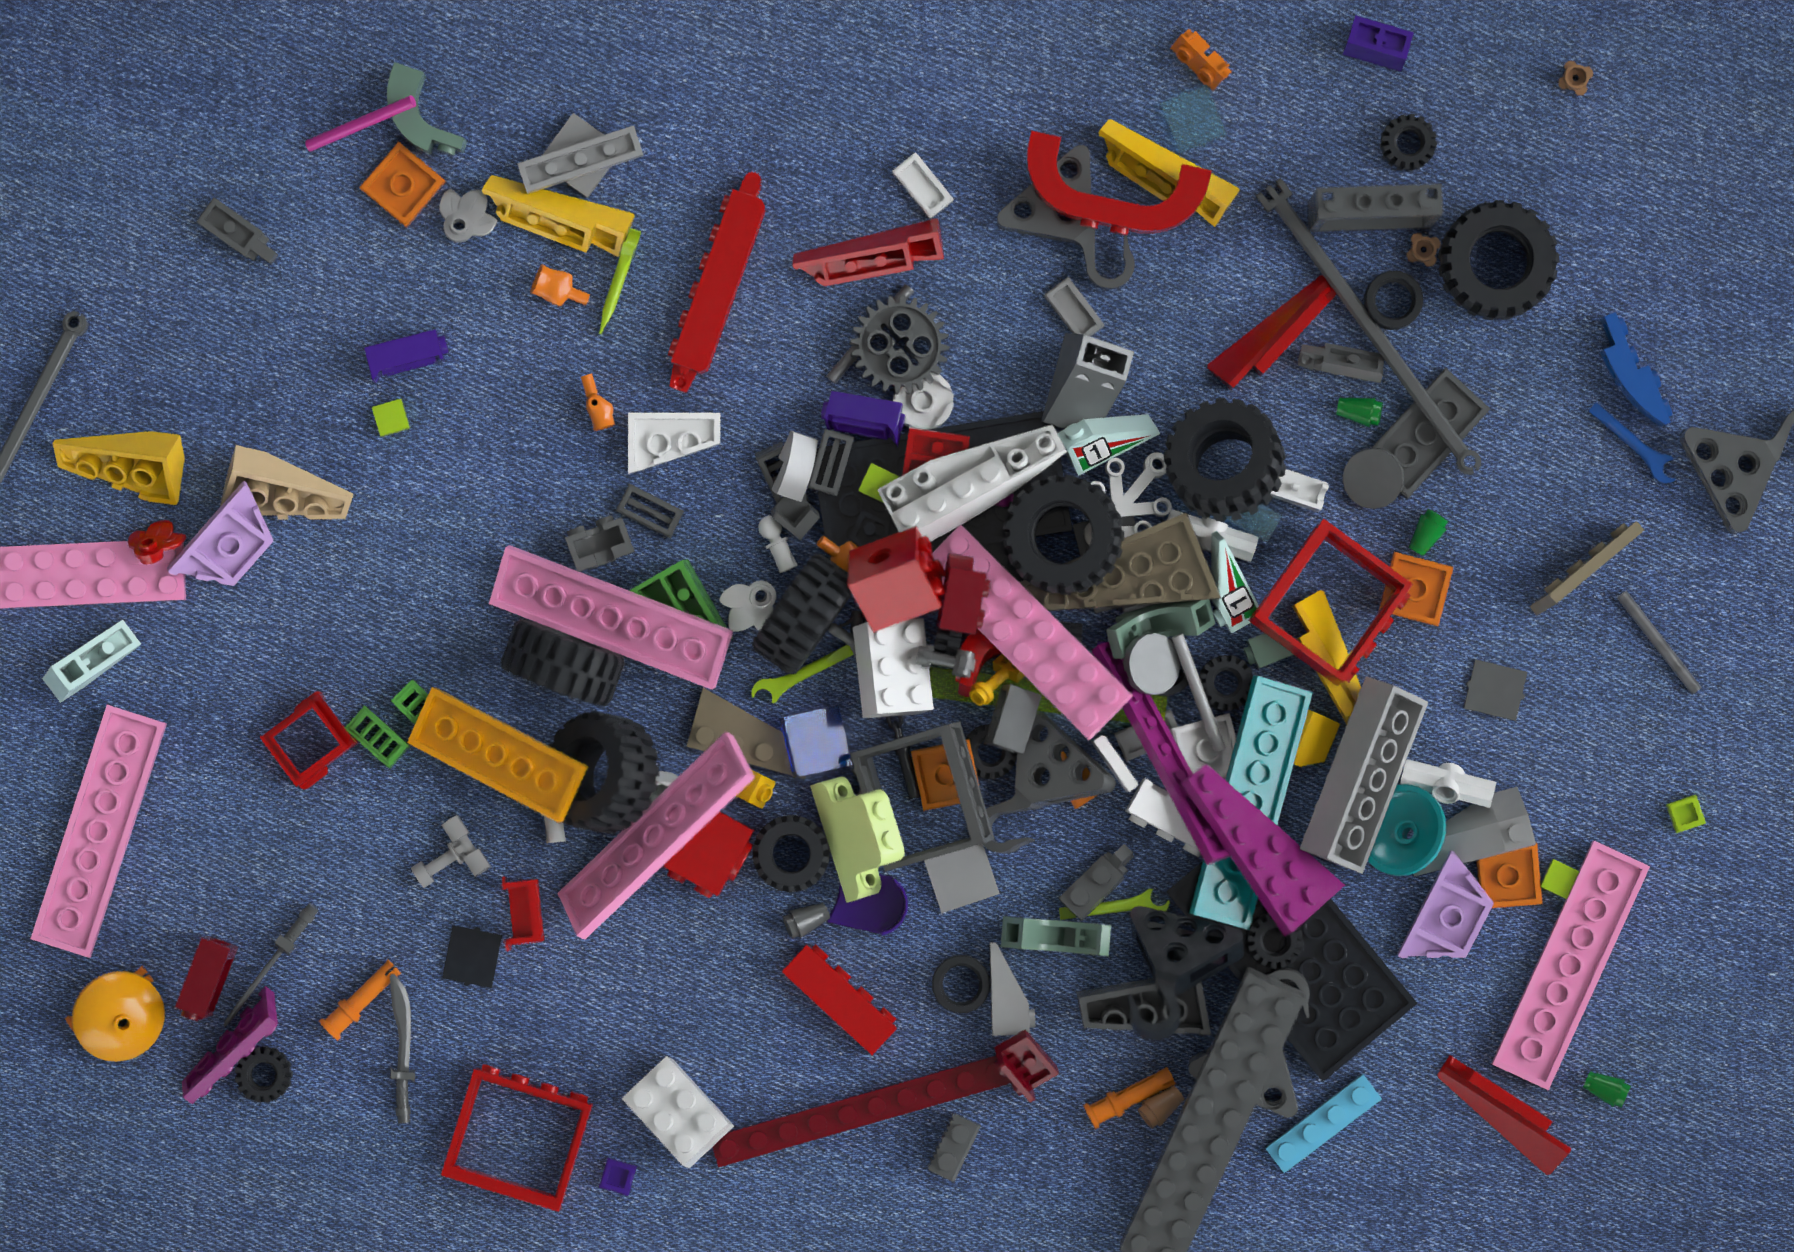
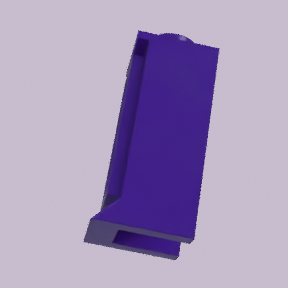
[364,329,449,383]
[821,391,906,447]

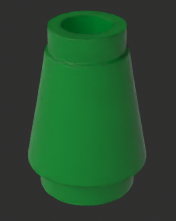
[1336,397,1383,428]
[1408,509,1449,556]
[1583,1071,1631,1108]

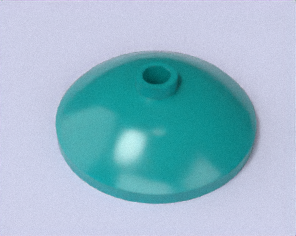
[1368,784,1446,876]

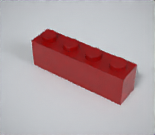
[782,944,897,1055]

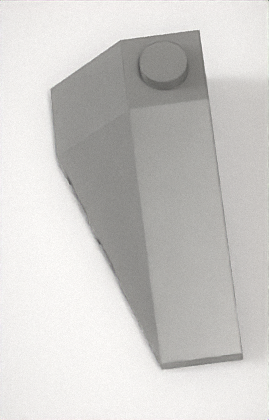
[1413,787,1536,877]

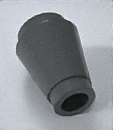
[782,902,830,939]

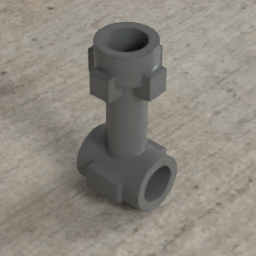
[916,644,976,678]

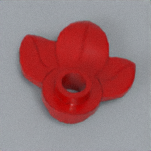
[128,520,187,564]

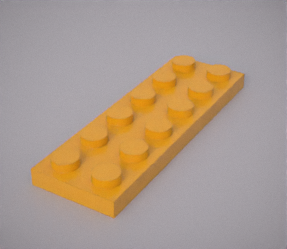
[407,687,588,823]

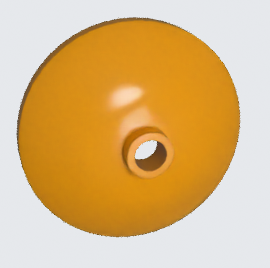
[72,971,165,1062]

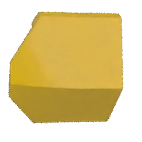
[1294,709,1340,767]

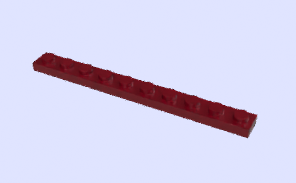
[713,1055,1011,1168]

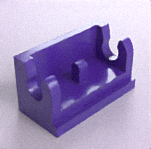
[1342,15,1414,72]

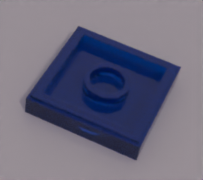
[779,705,852,778]

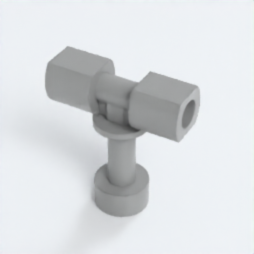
[411,815,491,888]

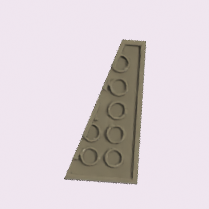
[1020,513,1222,611]

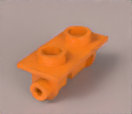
[1171,29,1232,91]

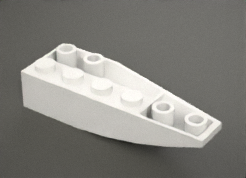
[877,425,1067,542]

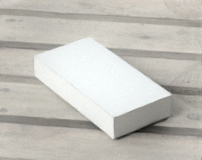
[892,152,954,219]

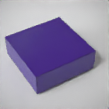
[599,1157,637,1196]

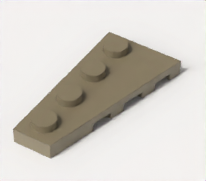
[1529,521,1644,615]
[686,688,813,779]

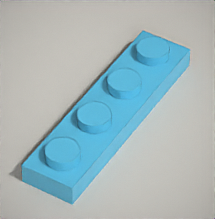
[1265,1074,1382,1173]

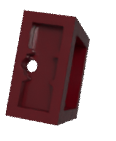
[175,936,238,1021]

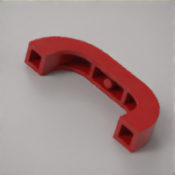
[1027,131,1212,236]

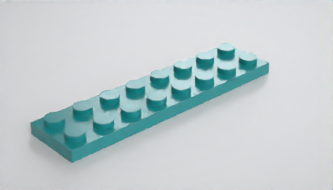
[1189,675,1313,930]

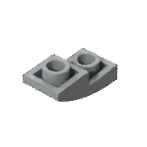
[771,430,818,502]

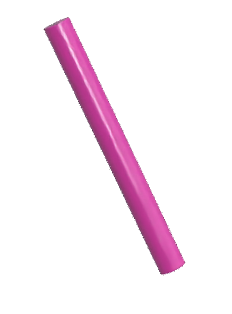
[305,95,416,152]

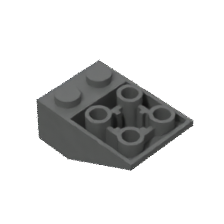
[1041,333,1134,429]

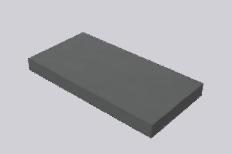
[1372,368,1491,499]

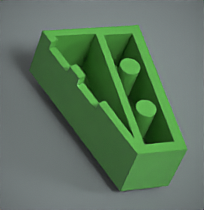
[629,559,733,641]

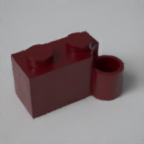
[936,553,990,635]

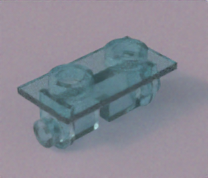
[1226,504,1282,542]

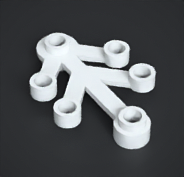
[1084,452,1172,546]

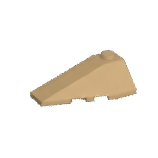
[220,445,353,520]

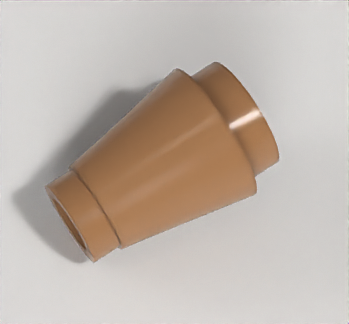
[1137,1086,1185,1129]

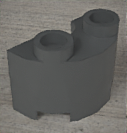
[565,515,635,572]

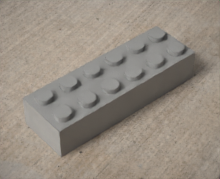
[1300,676,1428,874]

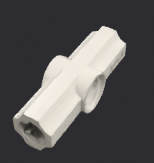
[1167,509,1259,562]
[1400,759,1497,808]

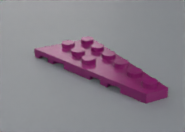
[1181,764,1345,936]

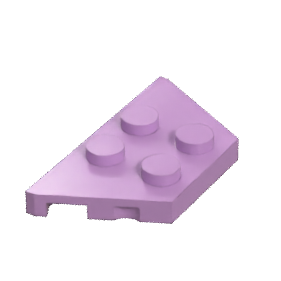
[167,480,273,586]
[1398,850,1494,958]

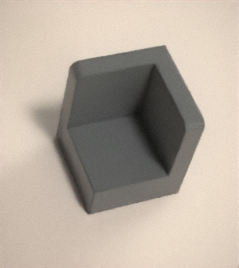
[771,496,820,540]

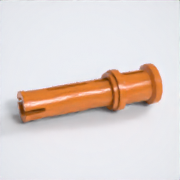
[319,959,402,1041]
[1083,1067,1176,1130]

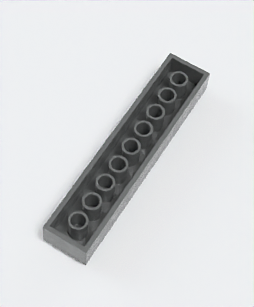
[1119,967,1305,1252]

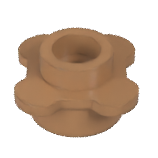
[1558,61,1593,96]
[1406,233,1440,267]

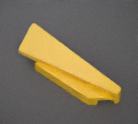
[1098,119,1240,227]
[482,175,635,257]
[1292,590,1361,725]

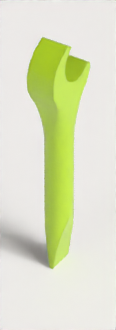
[599,228,641,335]
[751,645,854,704]
[1059,888,1170,920]

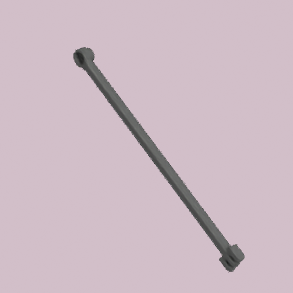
[1255,178,1482,475]
[0,311,88,484]

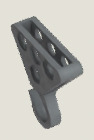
[997,145,1135,290]
[1680,411,1794,534]
[983,711,1116,854]
[1189,967,1309,1118]

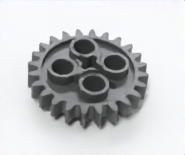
[849,295,950,395]

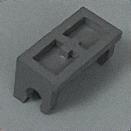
[984,684,1042,754]

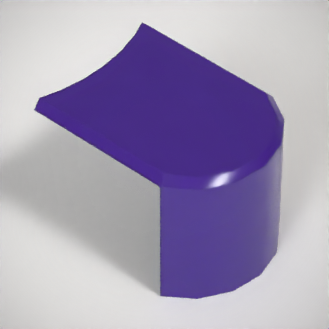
[827,874,908,936]

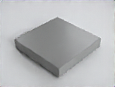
[543,113,610,199]
[924,844,1000,913]

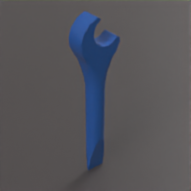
[1589,402,1676,484]

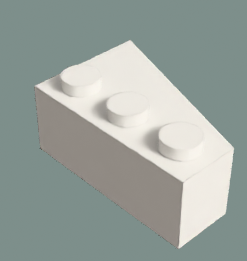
[1125,778,1201,857]

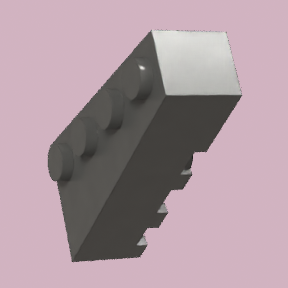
[1076,978,1211,1035]

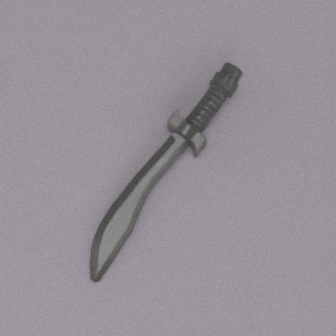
[224,903,319,1026]
[390,974,415,1123]

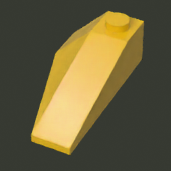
[52,431,185,505]

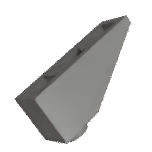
[989,942,1035,1036]

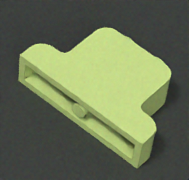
[810,776,904,903]

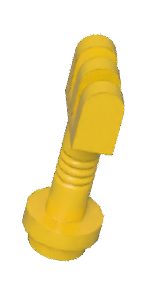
[969,654,1025,706]

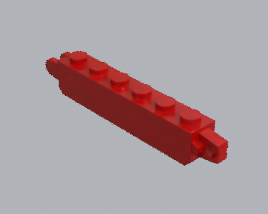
[668,171,766,393]

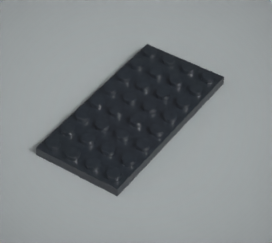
[814,411,1072,560]
[1165,861,1418,1082]

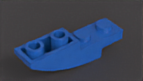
[1600,312,1672,427]

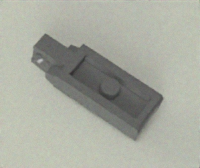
[196,197,278,265]
[1298,343,1384,383]
[1059,844,1134,921]

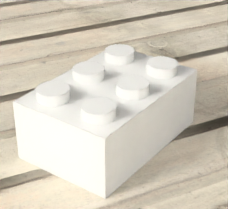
[853,618,934,718]
[622,1056,734,1168]

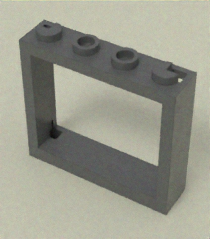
[1307,184,1443,232]
[850,721,995,872]

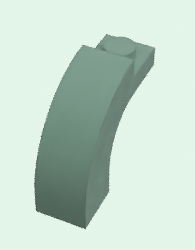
[387,62,467,156]
[1106,600,1215,659]
[1001,916,1111,956]

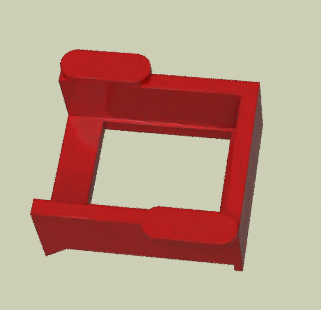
[260,691,359,789]
[502,876,545,952]

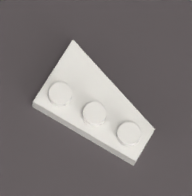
[628,413,721,474]

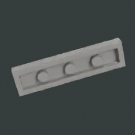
[517,125,644,194]

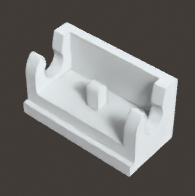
[1270,469,1329,512]

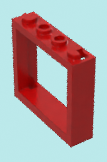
[1248,519,1413,686]
[441,1064,594,1212]

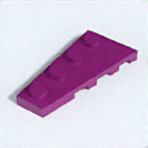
[182,986,278,1104]

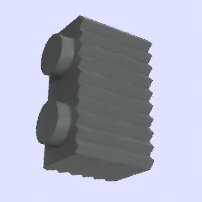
[927,1112,981,1182]

